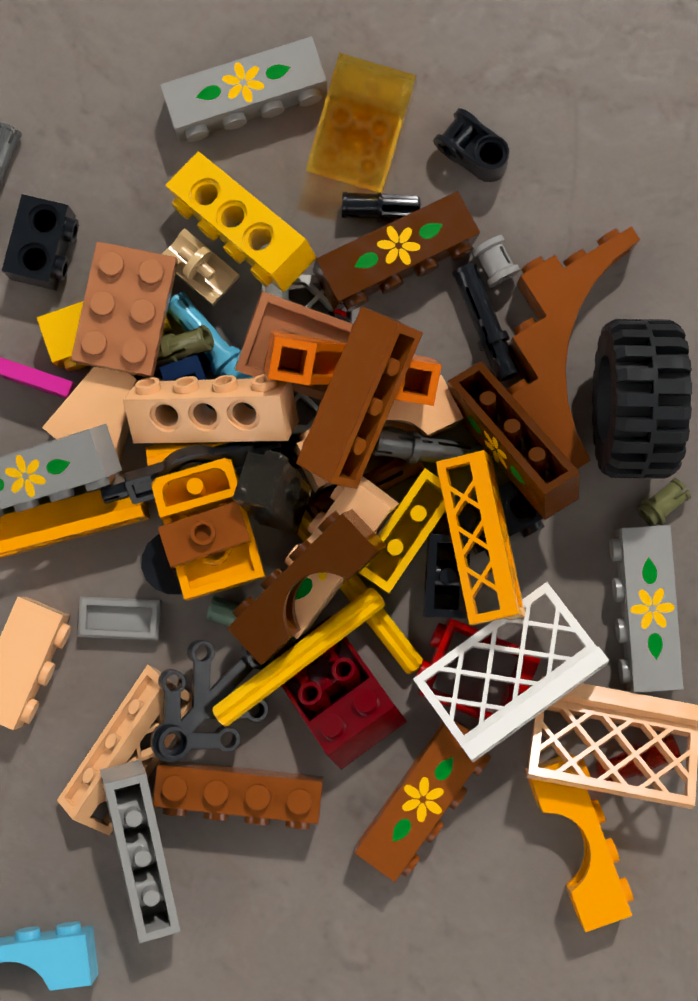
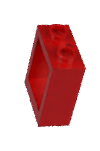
[414,618,541,720]

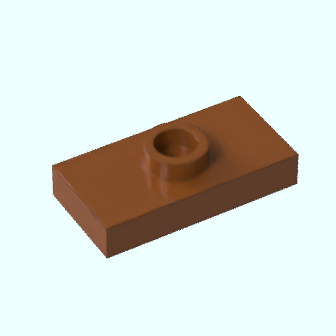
[158,501,252,569]

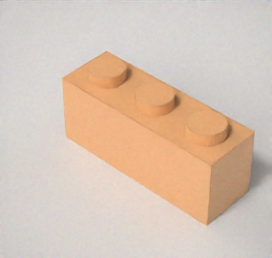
[0,597,72,730]

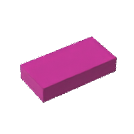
[0,357,78,399]

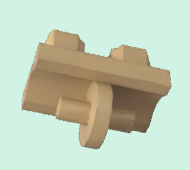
[162,228,240,307]

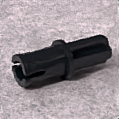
[342,190,421,222]

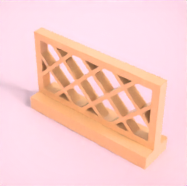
[526,676,698,809]

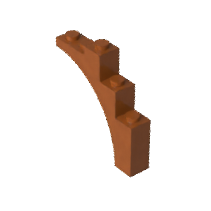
[507,226,640,469]

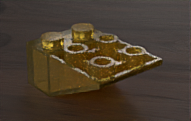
[305,53,417,194]

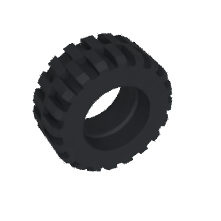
[592,319,692,479]

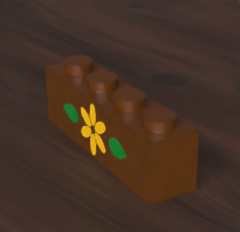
[313,191,480,311]
[448,361,580,520]

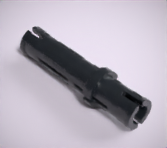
[452,263,520,382]

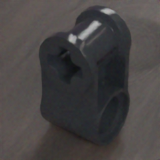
[433,108,509,182]

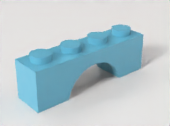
[0,921,99,991]

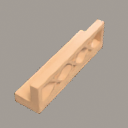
[57,664,192,835]

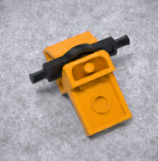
[100,441,284,601]

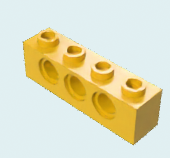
[165,151,317,293]

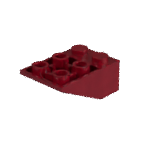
[276,616,407,770]

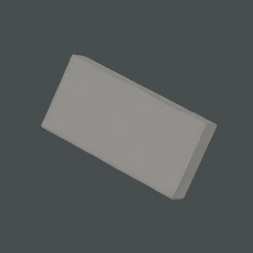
[77,596,162,641]

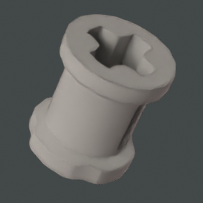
[471,235,520,287]

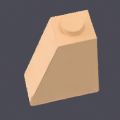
[42,367,138,483]

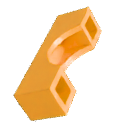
[524,752,634,932]

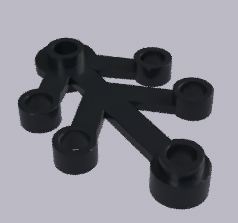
[150,640,277,762]

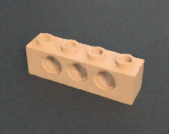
[123,374,299,444]

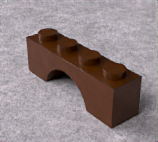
[227,509,387,665]

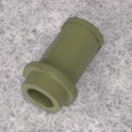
[637,478,691,526]

